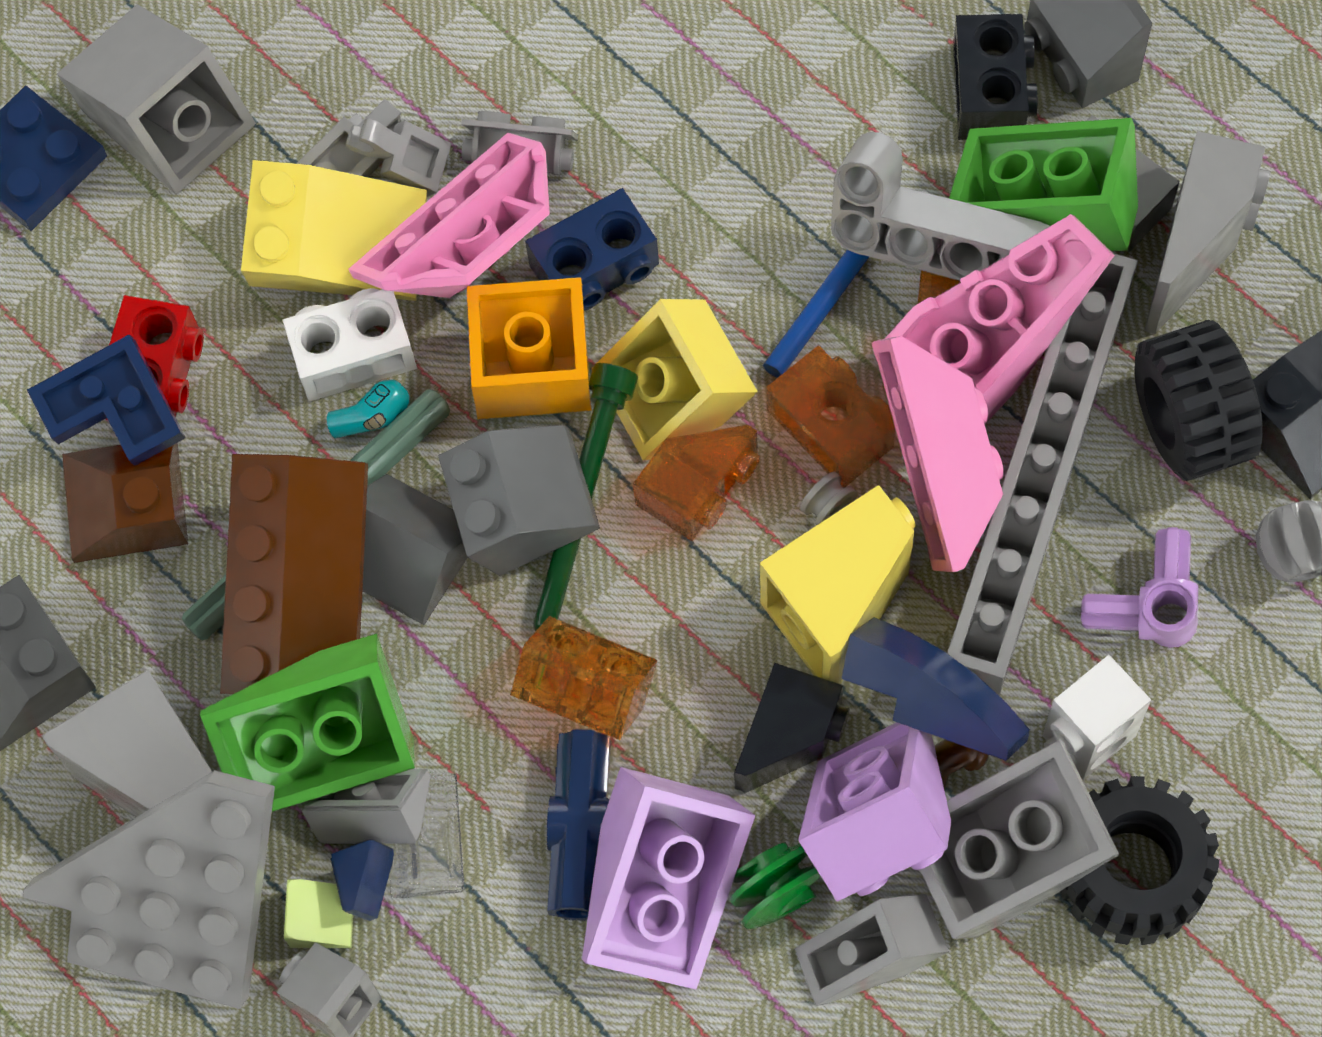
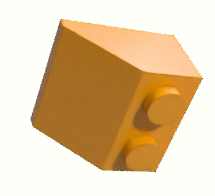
[467,277,592,419]

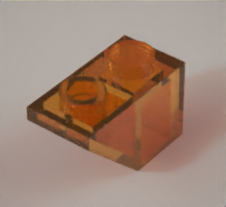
[633,425,760,541]

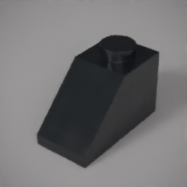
[734,663,850,793]

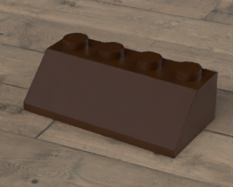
[220,454,368,695]

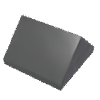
[363,474,468,625]

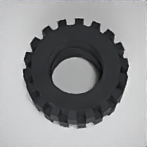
[1134,319,1262,481]
[1060,776,1220,945]

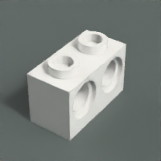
[282,288,417,402]
[1042,655,1151,780]

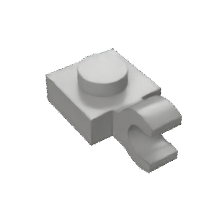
[345,118,452,197]

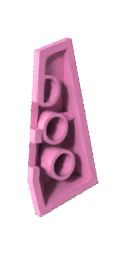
[885,214,1115,424]

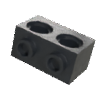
[953,14,1038,140]

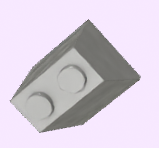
[57,4,256,195]
[42,670,213,817]

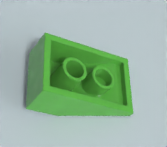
[200,633,415,812]

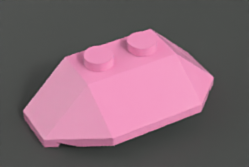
[348,133,550,298]
[871,336,1003,572]

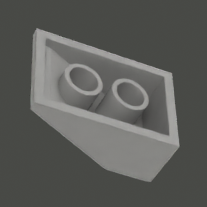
[1144,131,1271,334]
[920,740,1119,939]

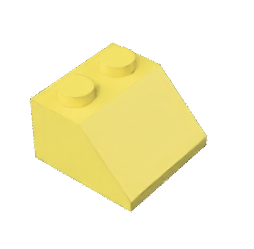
[592,299,758,460]

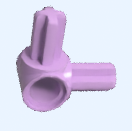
[1081,527,1198,648]

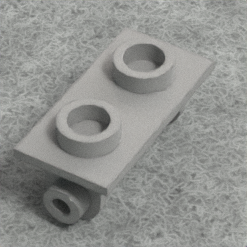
[461,111,578,175]

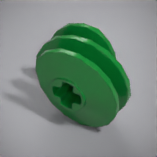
[730,842,821,929]

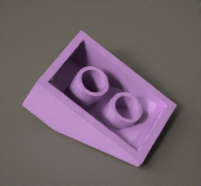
[798,722,951,901]
[582,767,755,989]

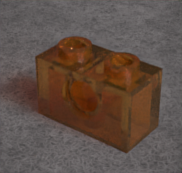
[766,345,896,488]

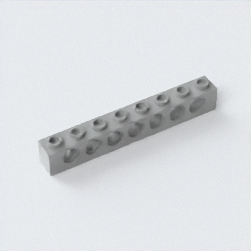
[947,253,1138,696]

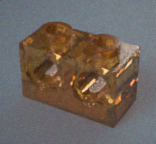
[510,616,658,740]

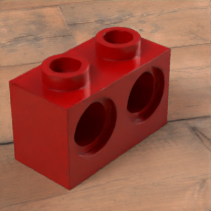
[106,295,204,420]

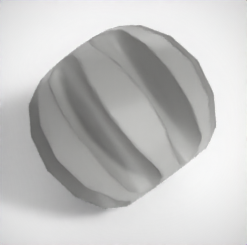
[1256,500,1322,582]

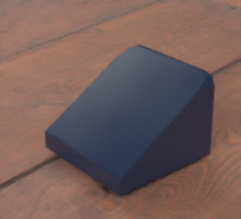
[330,840,394,921]

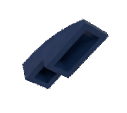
[841,617,1030,761]

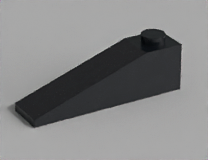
[1253,330,1322,499]

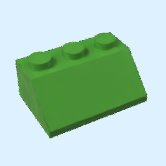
[949,118,1138,251]

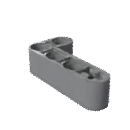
[831,132,1050,280]

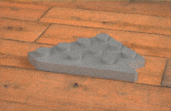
[23,771,275,1009]

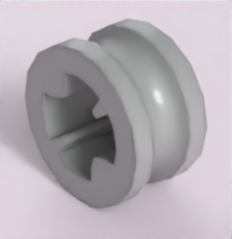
[800,471,857,525]

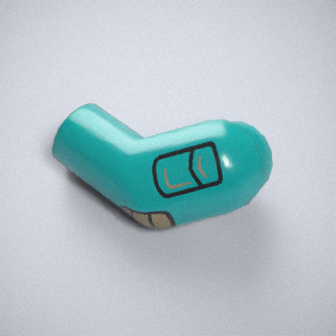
[327,379,410,439]

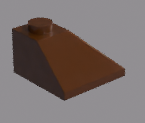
[62,443,188,563]

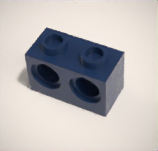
[525,188,659,311]

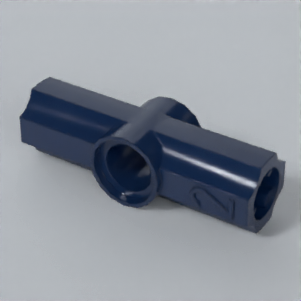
[547,729,611,921]

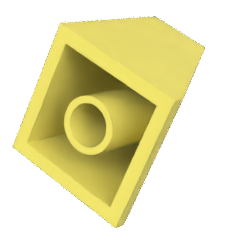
[760,485,916,684]

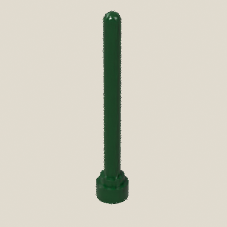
[533,363,638,636]

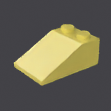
[241,160,427,301]

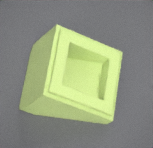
[284,879,353,948]

